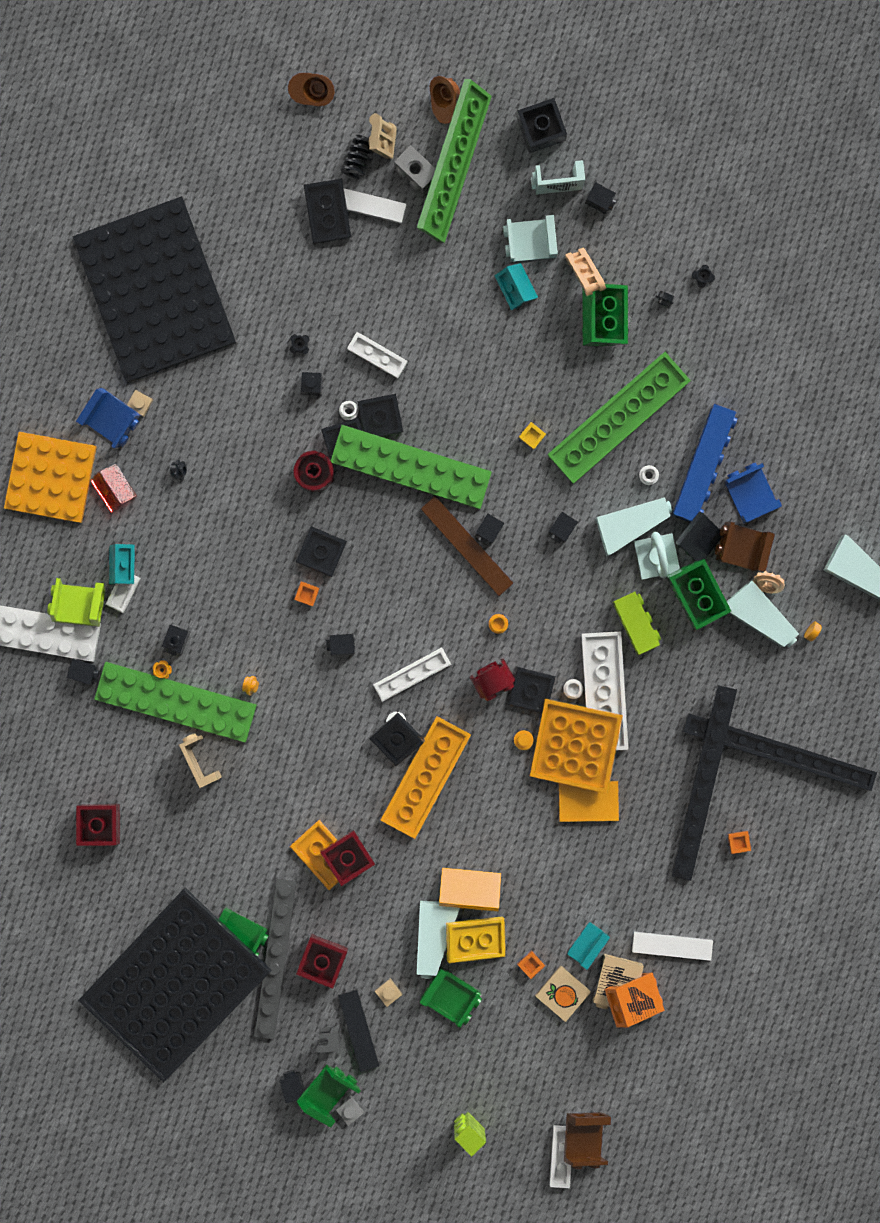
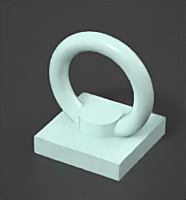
[634,532,680,580]

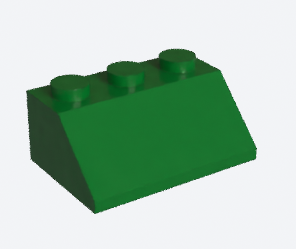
[582,284,628,347]
[667,559,732,630]

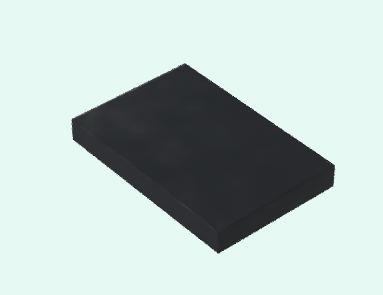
[303,178,352,244]

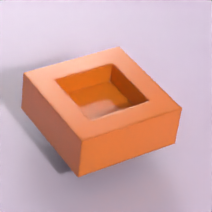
[294,581,320,606]
[728,831,751,854]
[517,950,545,979]

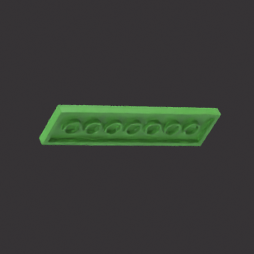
[417,79,492,243]
[547,352,691,484]
[331,425,492,509]
[94,662,257,742]

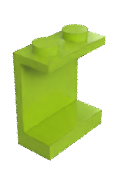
[47,578,106,627]

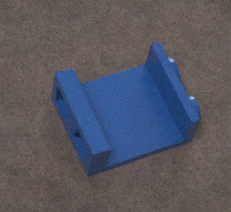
[76,388,140,448]
[724,462,782,524]

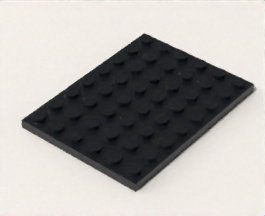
[72,196,236,383]
[78,887,271,1083]

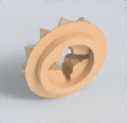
[753,571,785,594]

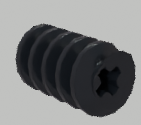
[341,134,374,179]

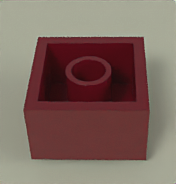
[76,804,120,846]
[320,830,375,886]
[296,934,348,989]

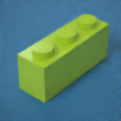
[612,592,661,655]
[454,1112,486,1157]

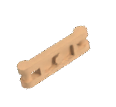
[565,248,606,296]

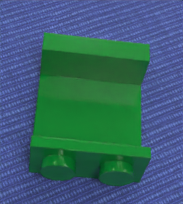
[219,908,269,956]
[297,1065,361,1128]

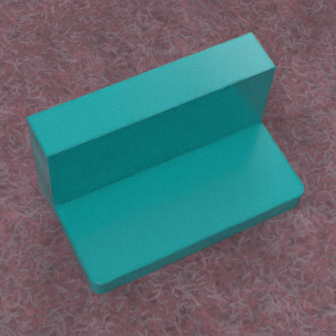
[494,263,538,310]
[109,544,135,584]
[567,922,610,970]

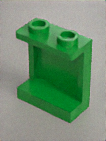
[420,967,482,1028]

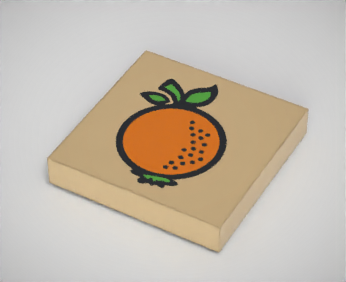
[535,965,591,1022]

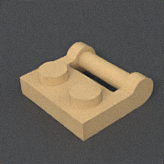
[369,113,397,159]

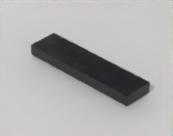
[338,989,380,1072]

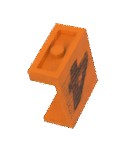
[604,973,665,1028]

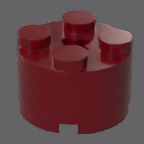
[293,451,334,492]
[469,659,515,701]

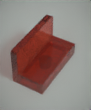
[90,464,137,513]

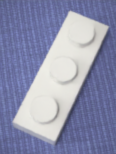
[347,332,408,379]
[549,1125,571,1188]

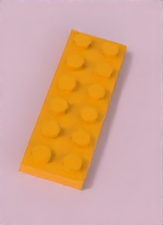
[381,716,471,839]

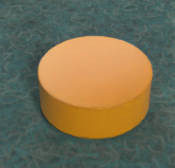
[804,621,822,642]

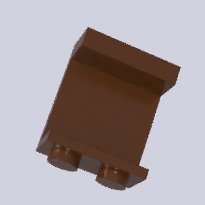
[715,522,775,572]
[564,1112,611,1169]

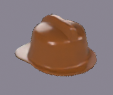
[288,73,335,106]
[429,76,460,124]

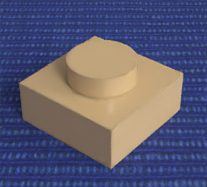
[127,390,153,417]
[375,978,402,1007]

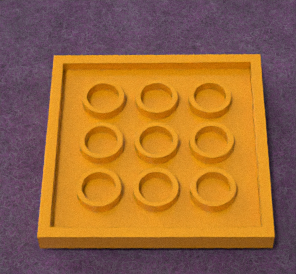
[4,432,97,523]
[530,699,623,793]

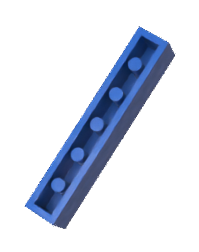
[672,404,737,523]

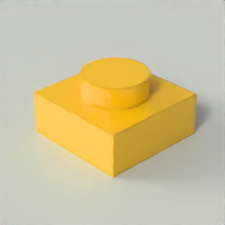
[519,422,546,450]

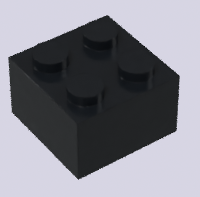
[516,98,567,154]

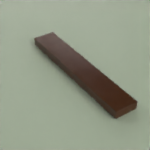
[421,496,514,596]

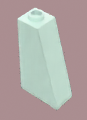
[596,498,672,556]
[823,535,880,600]
[727,581,799,647]
[417,901,460,979]

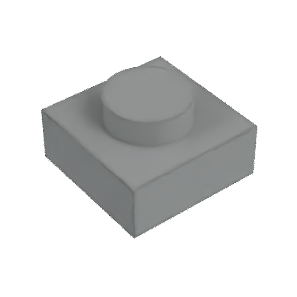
[336,1096,364,1126]

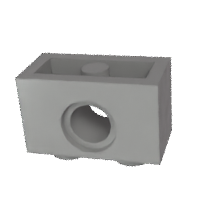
[394,145,436,193]

